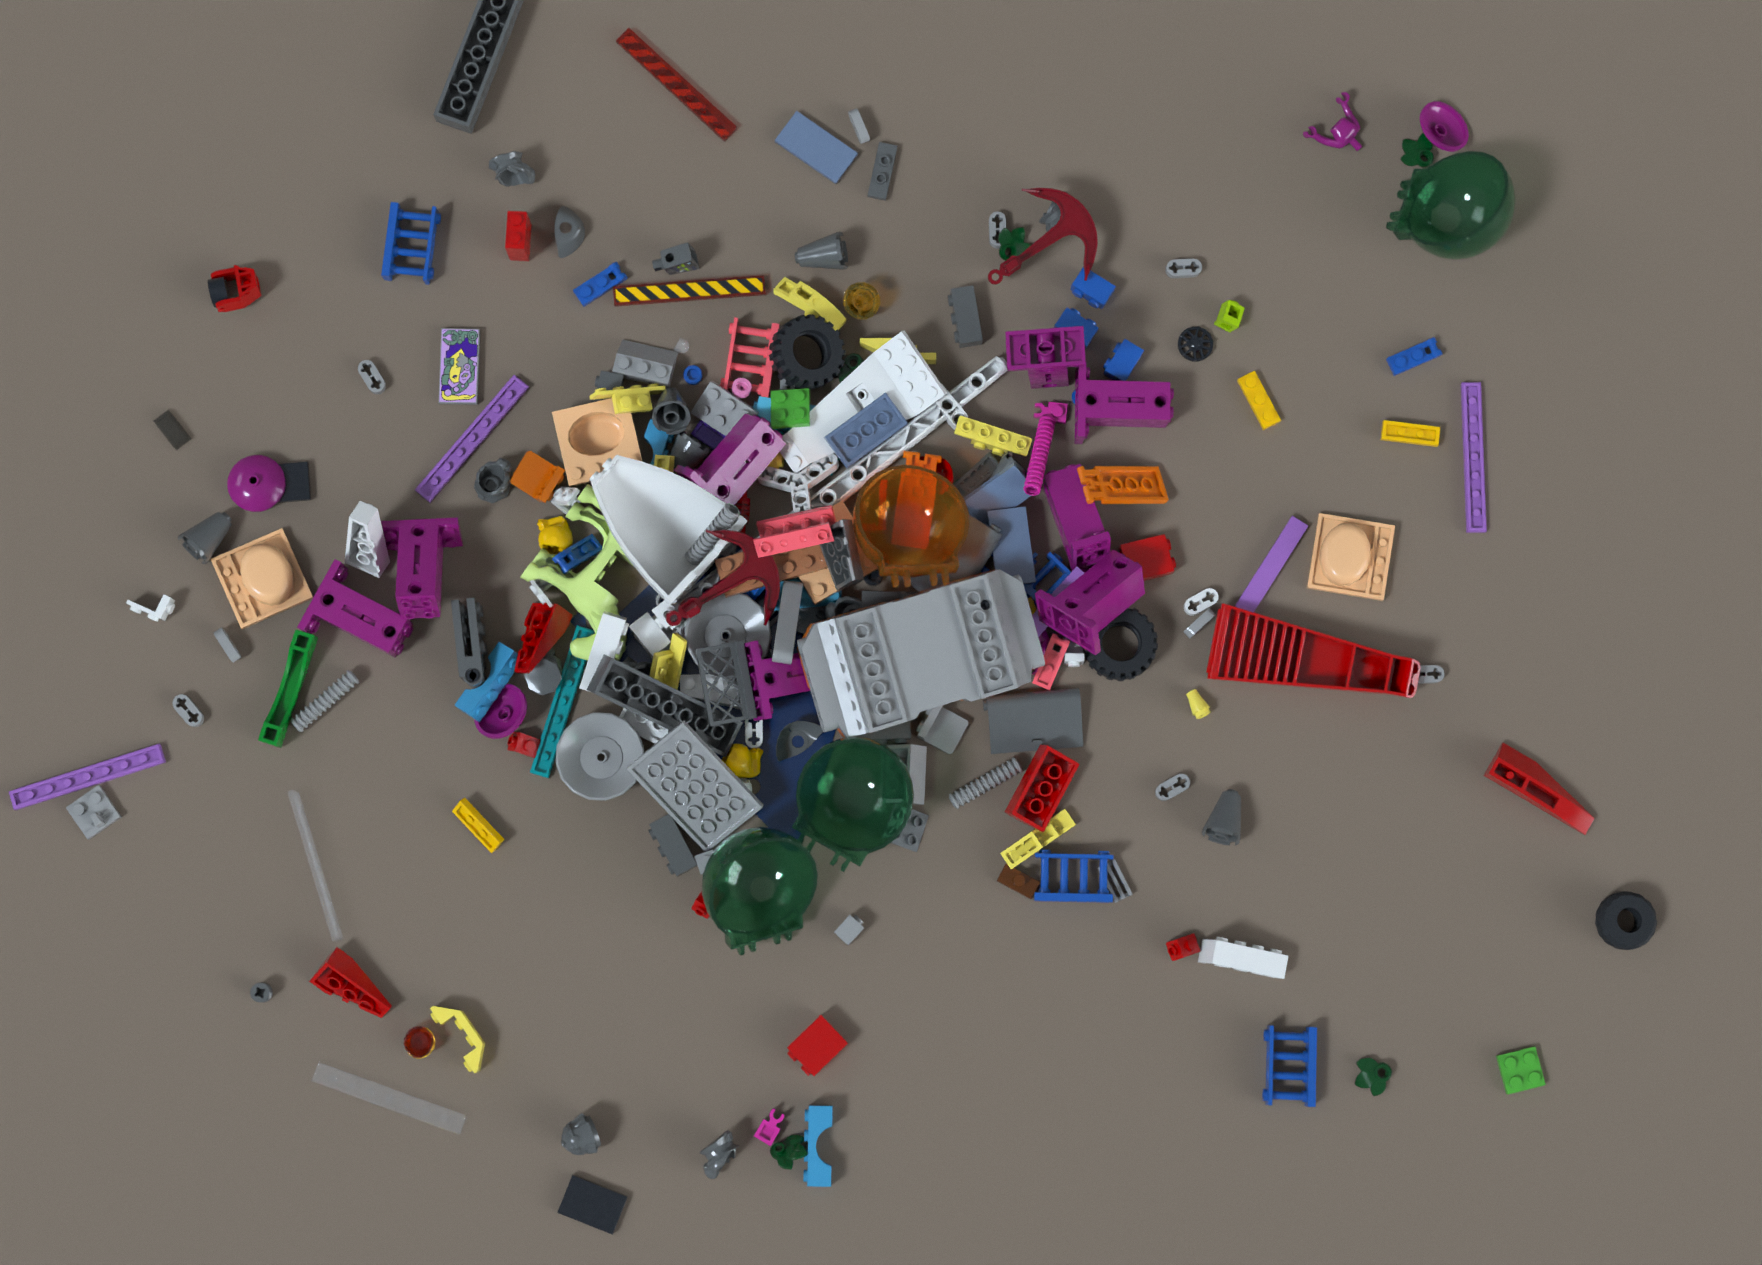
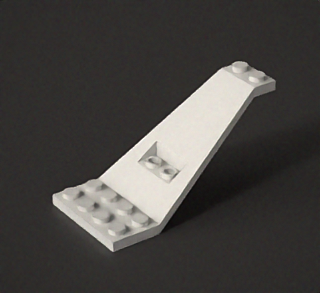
[780,331,948,474]

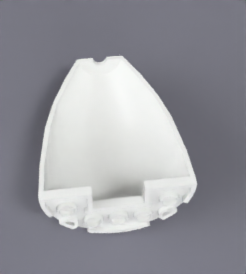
[589,455,747,606]

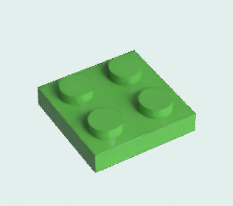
[771,388,810,429]
[1496,1046,1546,1094]

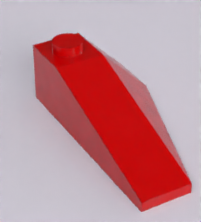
[514,603,573,674]
[309,947,392,1018]

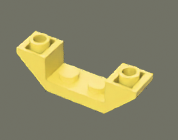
[430,1006,485,1073]

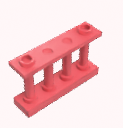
[720,317,780,398]
[753,505,837,558]

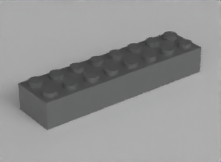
[433,0,524,134]
[587,654,743,757]

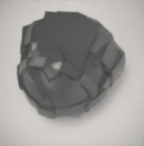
[561,1113,601,1155]

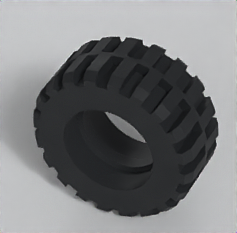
[769,314,846,390]
[1083,608,1158,681]

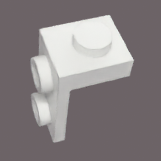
[551,487,580,515]
[529,566,553,608]
[126,595,175,622]
[1063,636,1084,667]

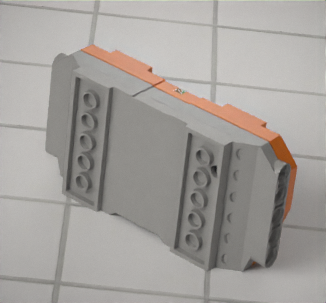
[797,569,1045,738]

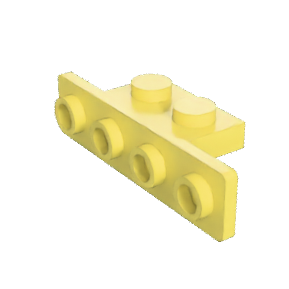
[589,384,666,414]
[954,416,1032,457]
[649,633,687,690]

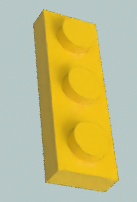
[1237,371,1281,430]
[1380,420,1440,447]
[452,798,505,853]

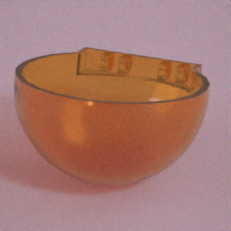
[853,465,969,587]

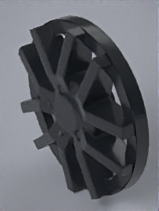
[1178,326,1213,362]

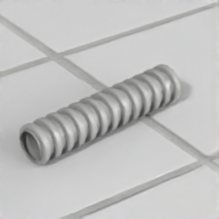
[685,503,740,566]
[290,670,359,732]
[949,757,1022,809]

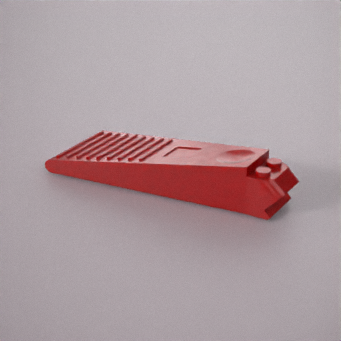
[1206,603,1420,698]

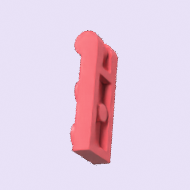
[1032,633,1071,690]

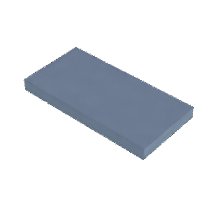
[775,111,858,184]
[824,392,908,469]
[955,462,1031,525]
[987,506,1036,584]

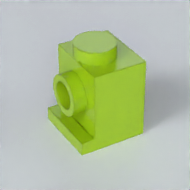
[1214,300,1245,333]

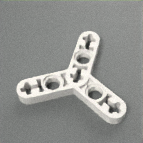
[757,454,839,513]

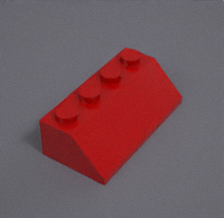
[1004,744,1080,832]

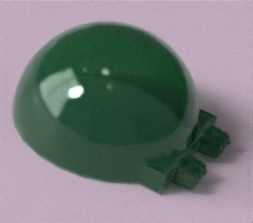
[1386,151,1516,260]
[792,736,914,872]
[702,827,818,956]

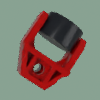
[208,265,261,312]

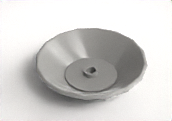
[684,593,772,678]
[556,712,645,801]

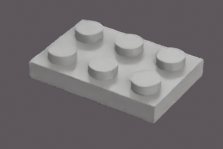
[691,380,759,436]

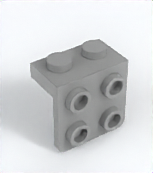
[916,705,968,754]

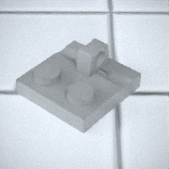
[66,785,122,840]

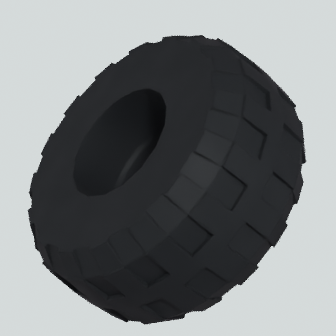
[1595,891,1657,950]

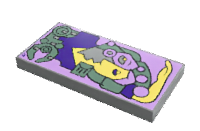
[438,328,480,405]

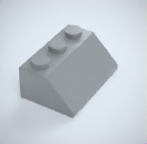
[612,340,678,388]
[880,744,927,805]

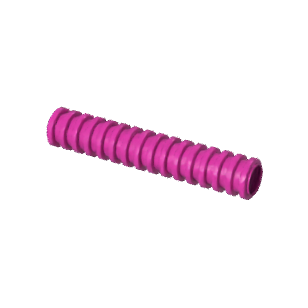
[1023,416,1056,496]

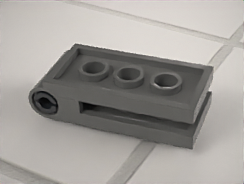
[451,598,488,689]

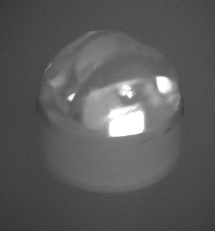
[674,337,689,354]

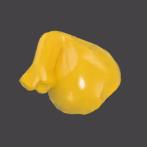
[537,516,573,554]
[722,744,764,778]

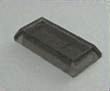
[153,409,191,450]

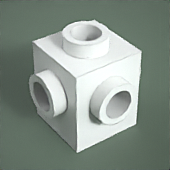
[652,600,681,631]

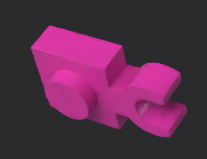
[1033,402,1068,424]
[754,1108,785,1146]

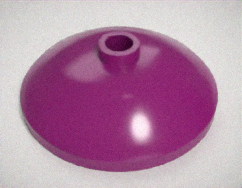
[1420,101,1469,152]
[227,455,286,512]
[474,684,527,739]

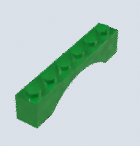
[258,629,318,748]

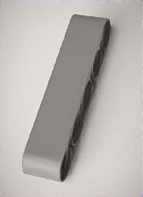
[772,580,803,664]

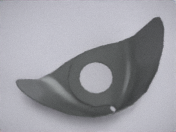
[554,206,585,258]
[776,721,823,761]

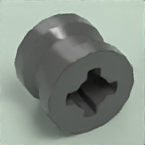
[250,983,273,1003]

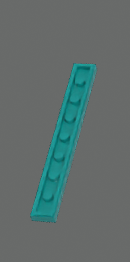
[530,625,595,778]

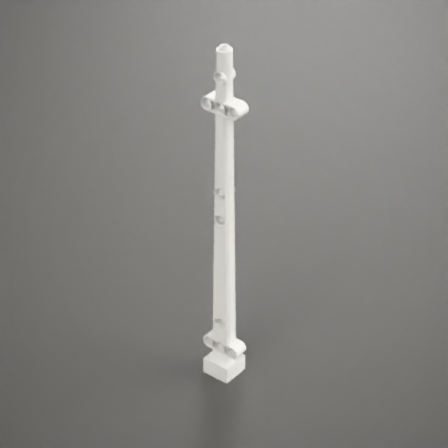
[629,356,1008,659]

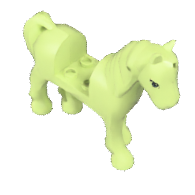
[520,484,633,661]

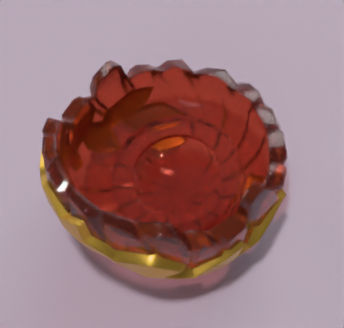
[404,1026,435,1059]

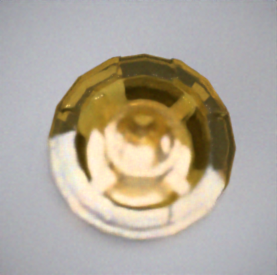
[843,282,880,320]

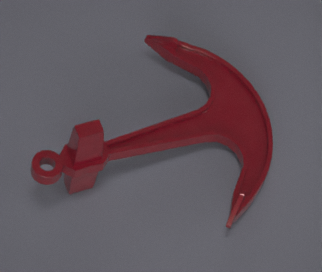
[988,188,1098,285]
[665,529,780,626]

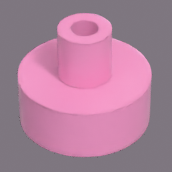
[732,378,752,398]

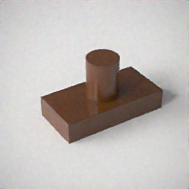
[997,864,1040,900]

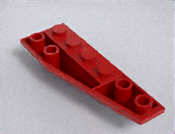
[1483,742,1595,835]

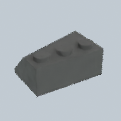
[819,519,864,590]

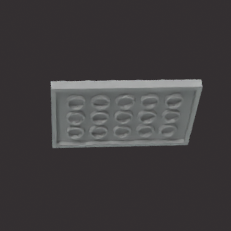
[627,720,763,852]

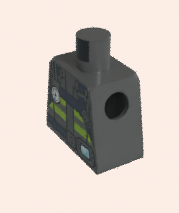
[652,242,700,275]

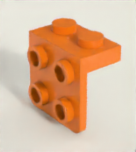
[510,451,565,503]

